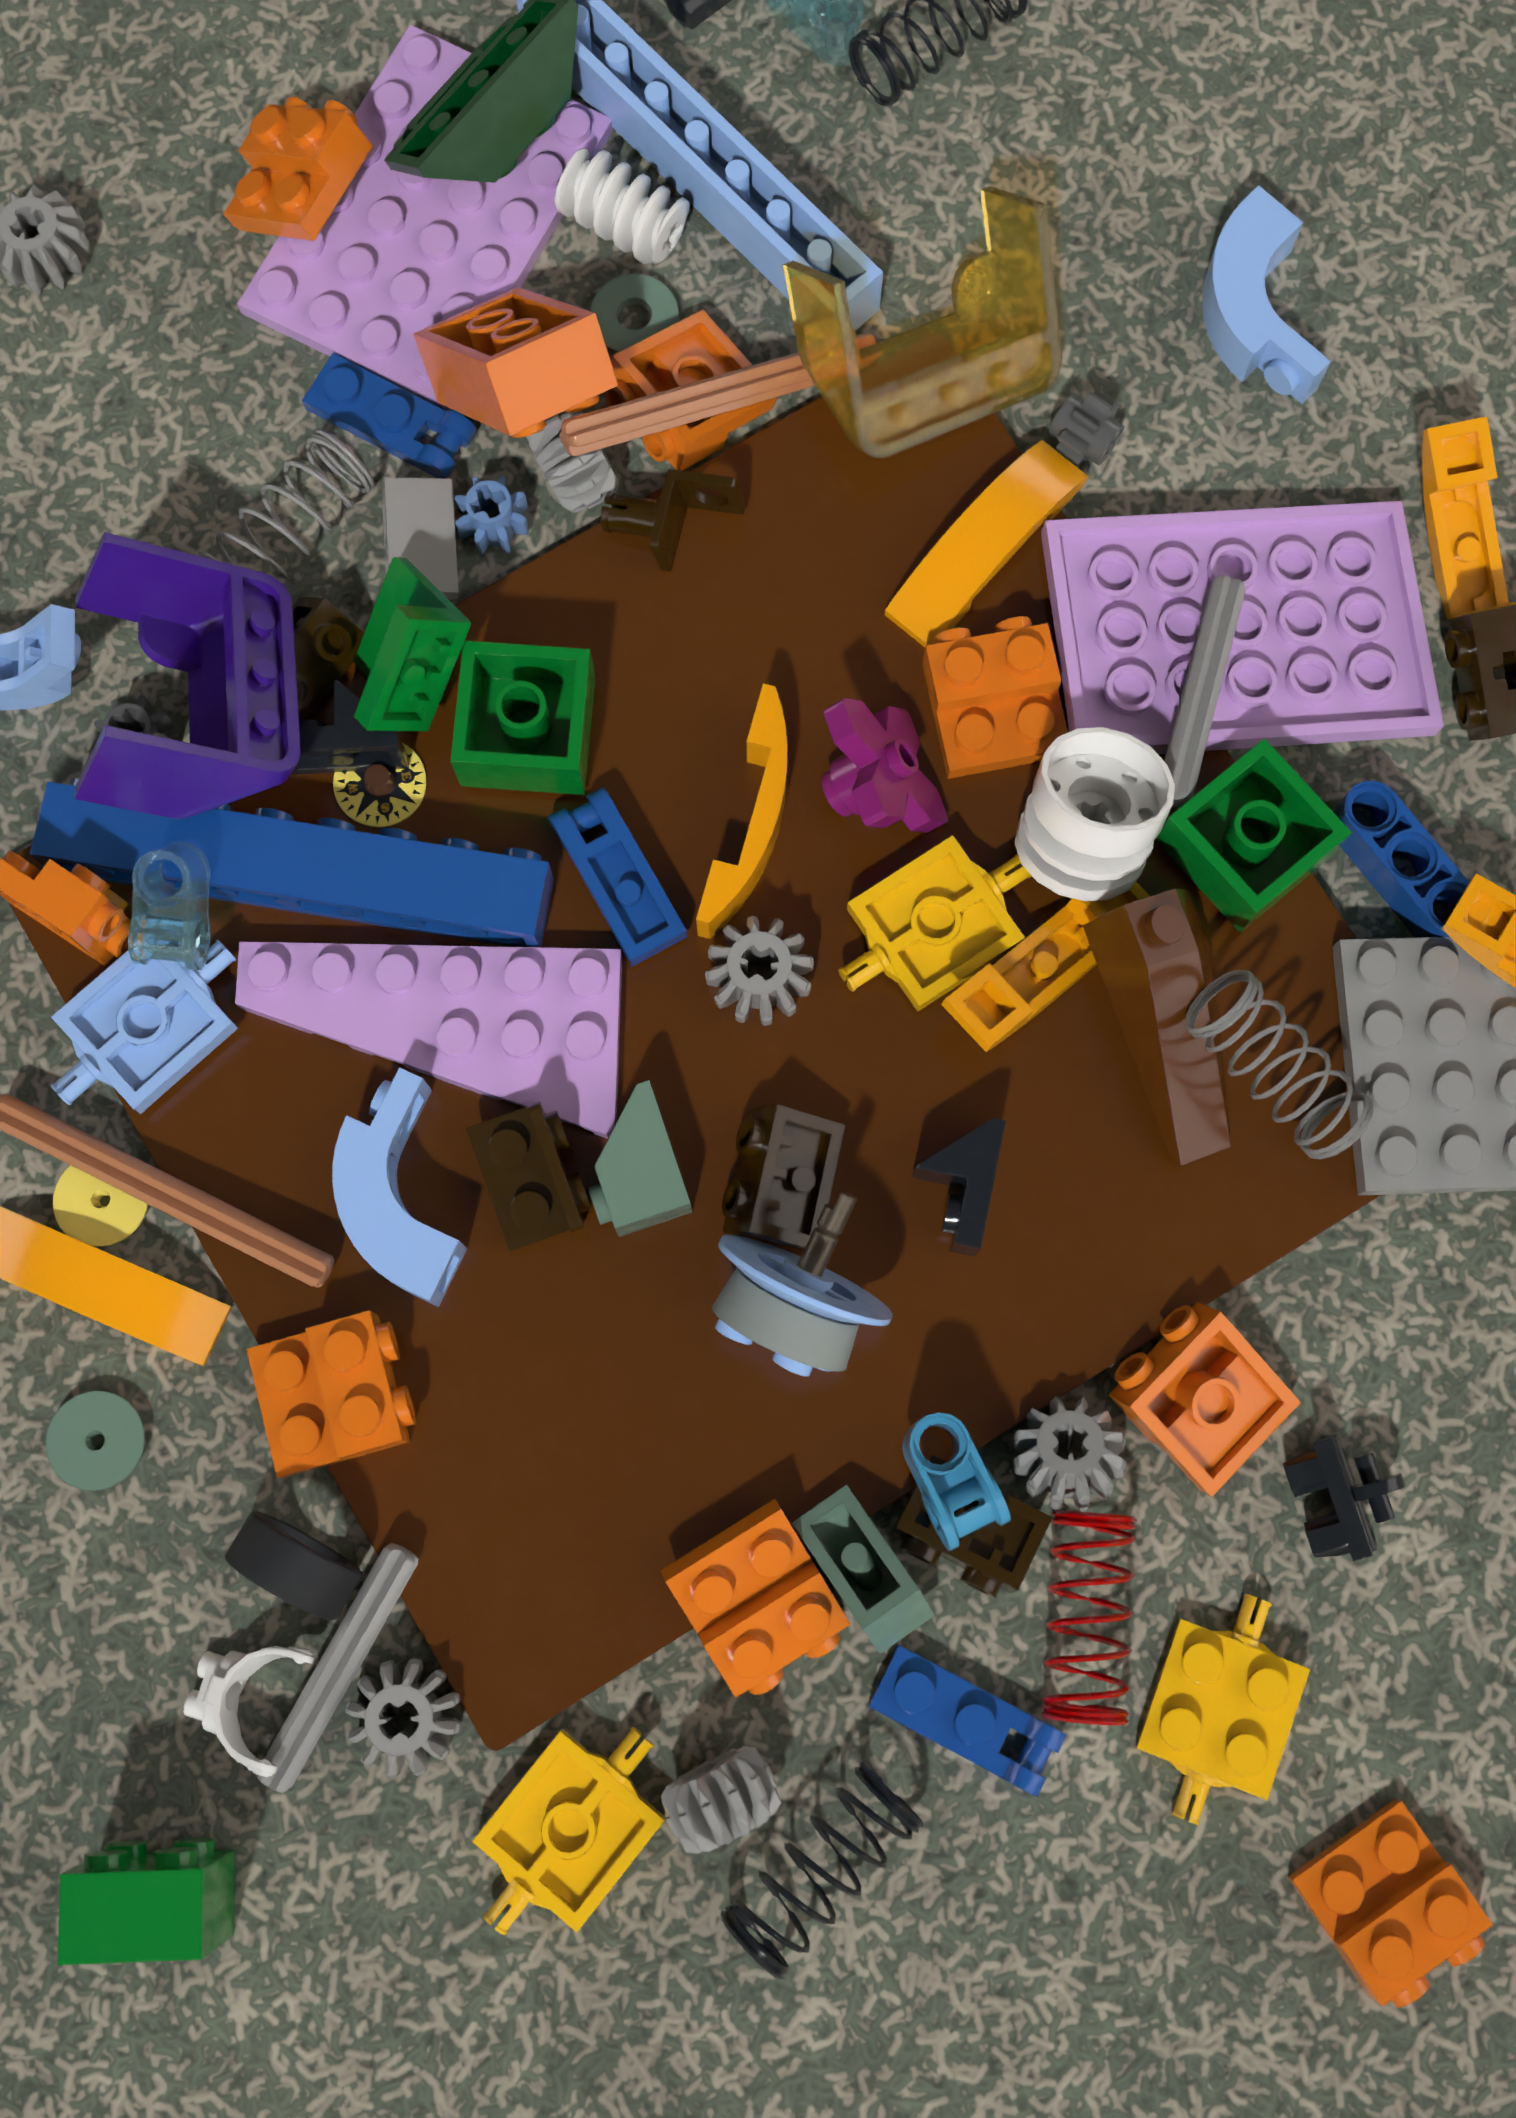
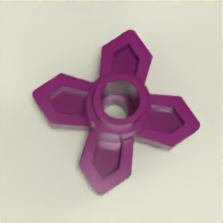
[821,698,948,833]

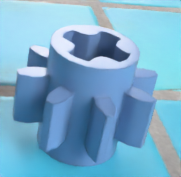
[454,475,529,555]

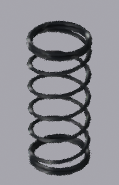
[849,0,1027,107]
[721,1762,923,1979]

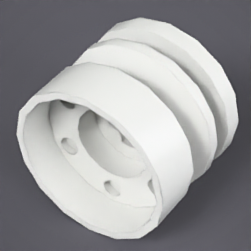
[1015,727,1175,901]

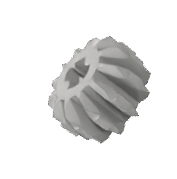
[0,184,90,295]
[526,411,618,513]
[705,915,814,1026]
[1014,1396,1126,1512]
[346,1658,462,1778]
[661,1746,782,1854]

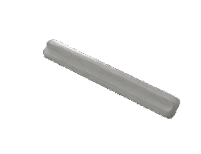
[1164,575,1246,808]
[257,1543,418,1793]

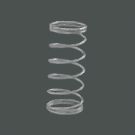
[199,430,374,579]
[1185,970,1373,1159]

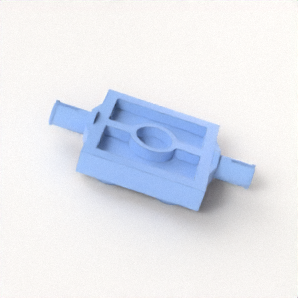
[50,932,238,1114]

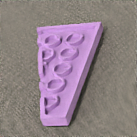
[235,942,622,1139]

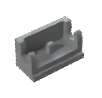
[382,477,459,600]

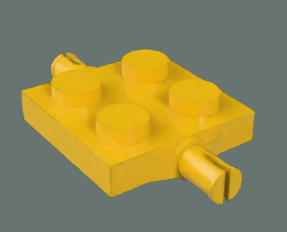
[838,835,1032,1012]
[1135,1593,1310,1825]
[472,1727,666,1935]

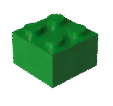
[450,641,596,795]
[1155,738,1352,933]
[58,1838,235,1965]

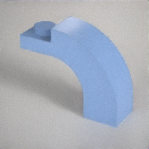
[1202,185,1331,404]
[0,604,81,710]
[332,1067,467,1307]

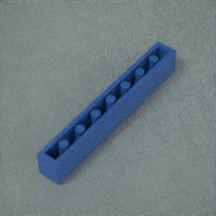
[30,778,554,948]

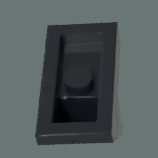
[291,680,409,775]
[912,1118,1006,1257]

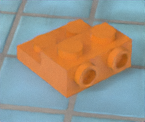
[223,96,373,241]
[605,310,777,471]
[922,616,1068,779]
[0,850,142,968]
[1108,1302,1301,1497]
[246,1310,416,1479]
[660,1499,851,1698]
[1288,1798,1493,2008]

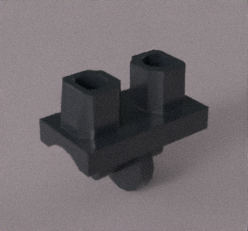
[1283,1434,1406,1561]

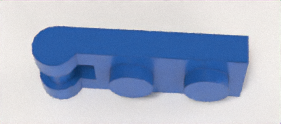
[302,353,477,479]
[547,787,687,967]
[868,1644,1067,1797]

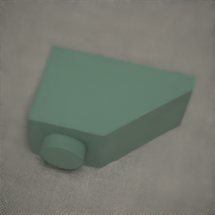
[588,1080,692,1237]
[792,1485,935,1654]

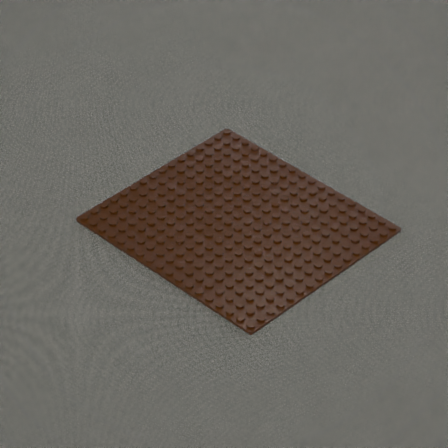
[9,335,1380,1750]

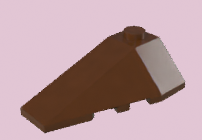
[1083,888,1231,1168]

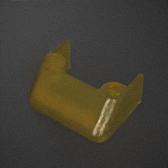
[783,186,1062,458]

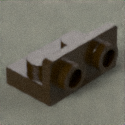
[292,597,364,721]
[466,1101,592,1251]
[722,1104,845,1251]
[892,1455,1053,1598]

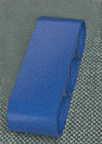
[1333,781,1470,938]

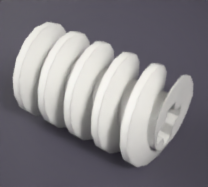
[554,147,690,265]

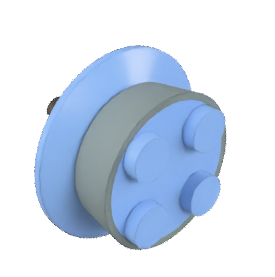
[712,1193,893,1376]

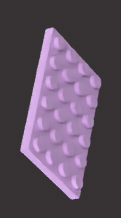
[237,25,614,411]
[1041,501,1444,754]

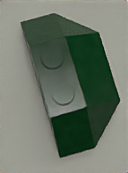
[384,0,578,183]

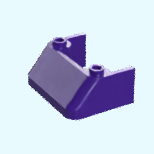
[75,532,301,819]

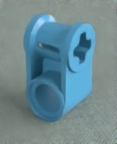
[902,1412,1011,1551]

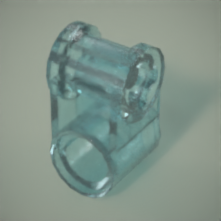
[766,0,864,66]
[128,841,211,970]

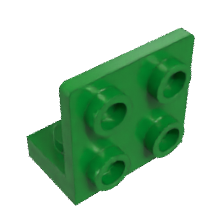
[354,557,472,731]

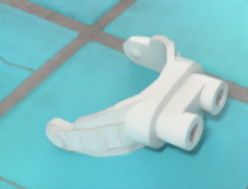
[184,1646,315,1777]

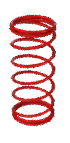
[1040,1510,1137,1726]

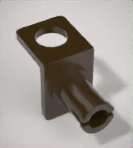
[601,469,746,572]

